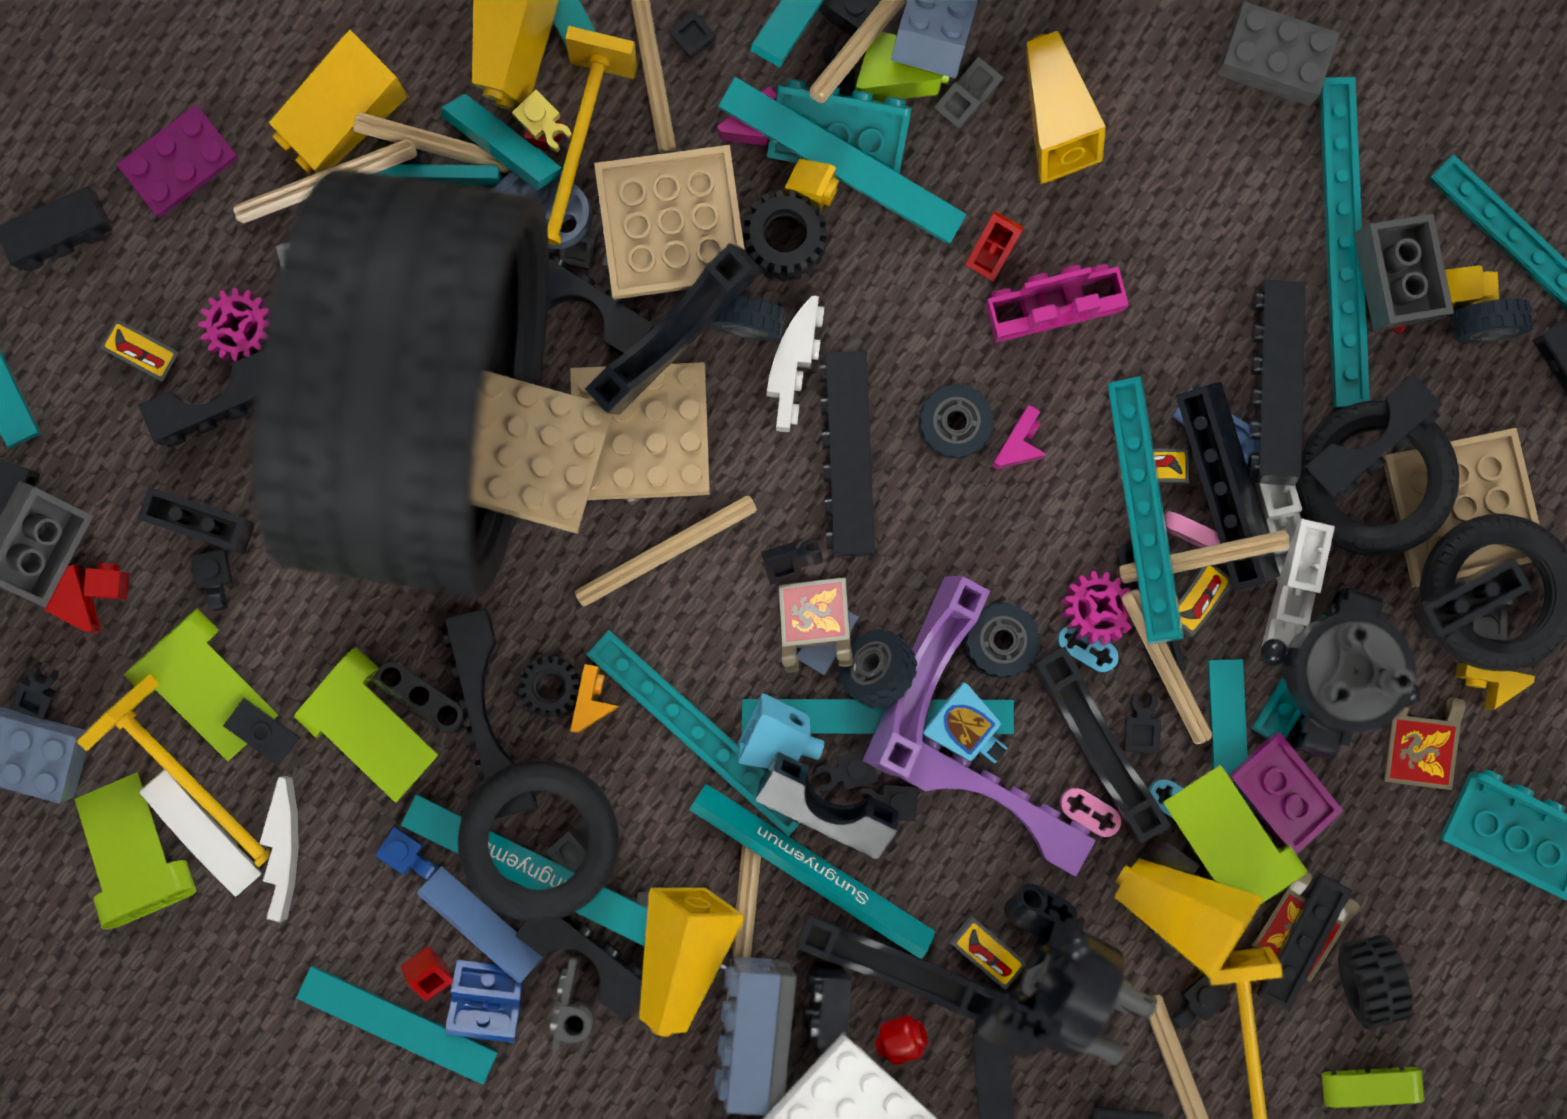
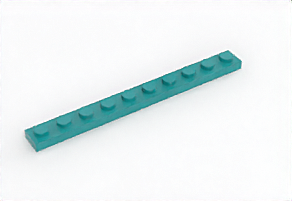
[1319,77,1370,409]

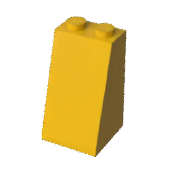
[472,0,559,111]
[269,30,408,174]

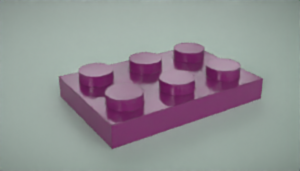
[116,104,239,219]
[1228,732,1344,855]

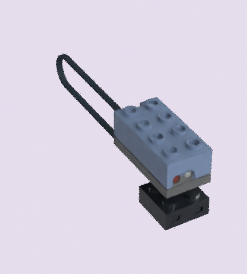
[714,956,852,1119]

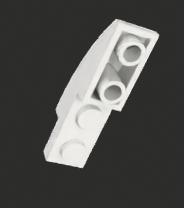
[767,296,824,432]

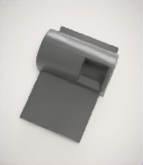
[549,953,596,1051]

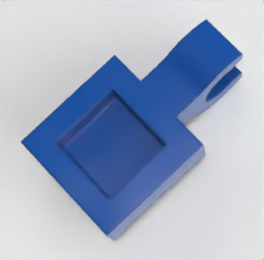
[375,827,439,879]

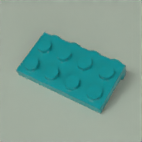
[767,78,912,174]
[1439,769,1567,900]

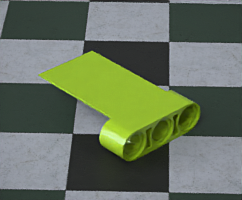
[123,608,279,761]
[294,647,438,803]
[1163,765,1307,904]
[75,772,197,929]
[1322,1067,1424,1108]

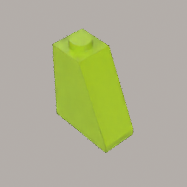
[855,31,949,101]

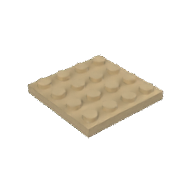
[594,145,745,299]
[571,362,710,500]
[472,371,612,534]
[1382,428,1540,588]

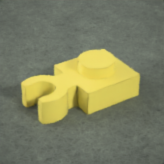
[512,90,572,152]

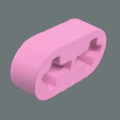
[1164,511,1220,548]
[1060,788,1121,837]

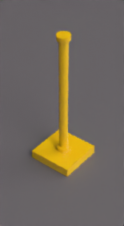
[547,26,637,246]
[77,674,272,867]
[1207,946,1282,1119]

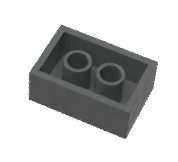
[1216,1,1340,106]
[1353,214,1454,332]
[0,481,93,608]

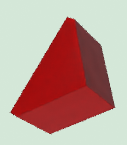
[965,211,1024,281]
[43,565,102,633]

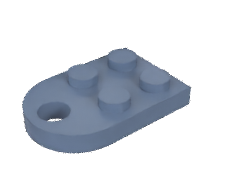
[492,147,592,249]

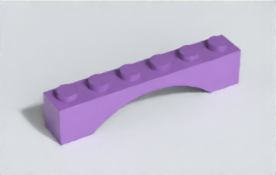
[862,576,990,778]
[900,736,1096,876]

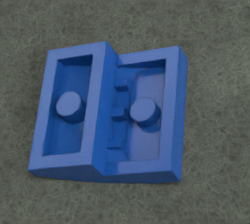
[445,960,524,1043]

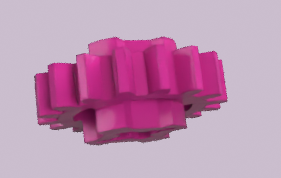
[198,288,269,362]
[1061,571,1132,646]

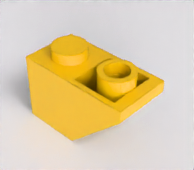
[784,158,839,212]

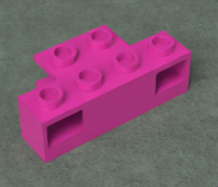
[985,264,1129,343]

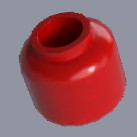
[875,1015,929,1066]

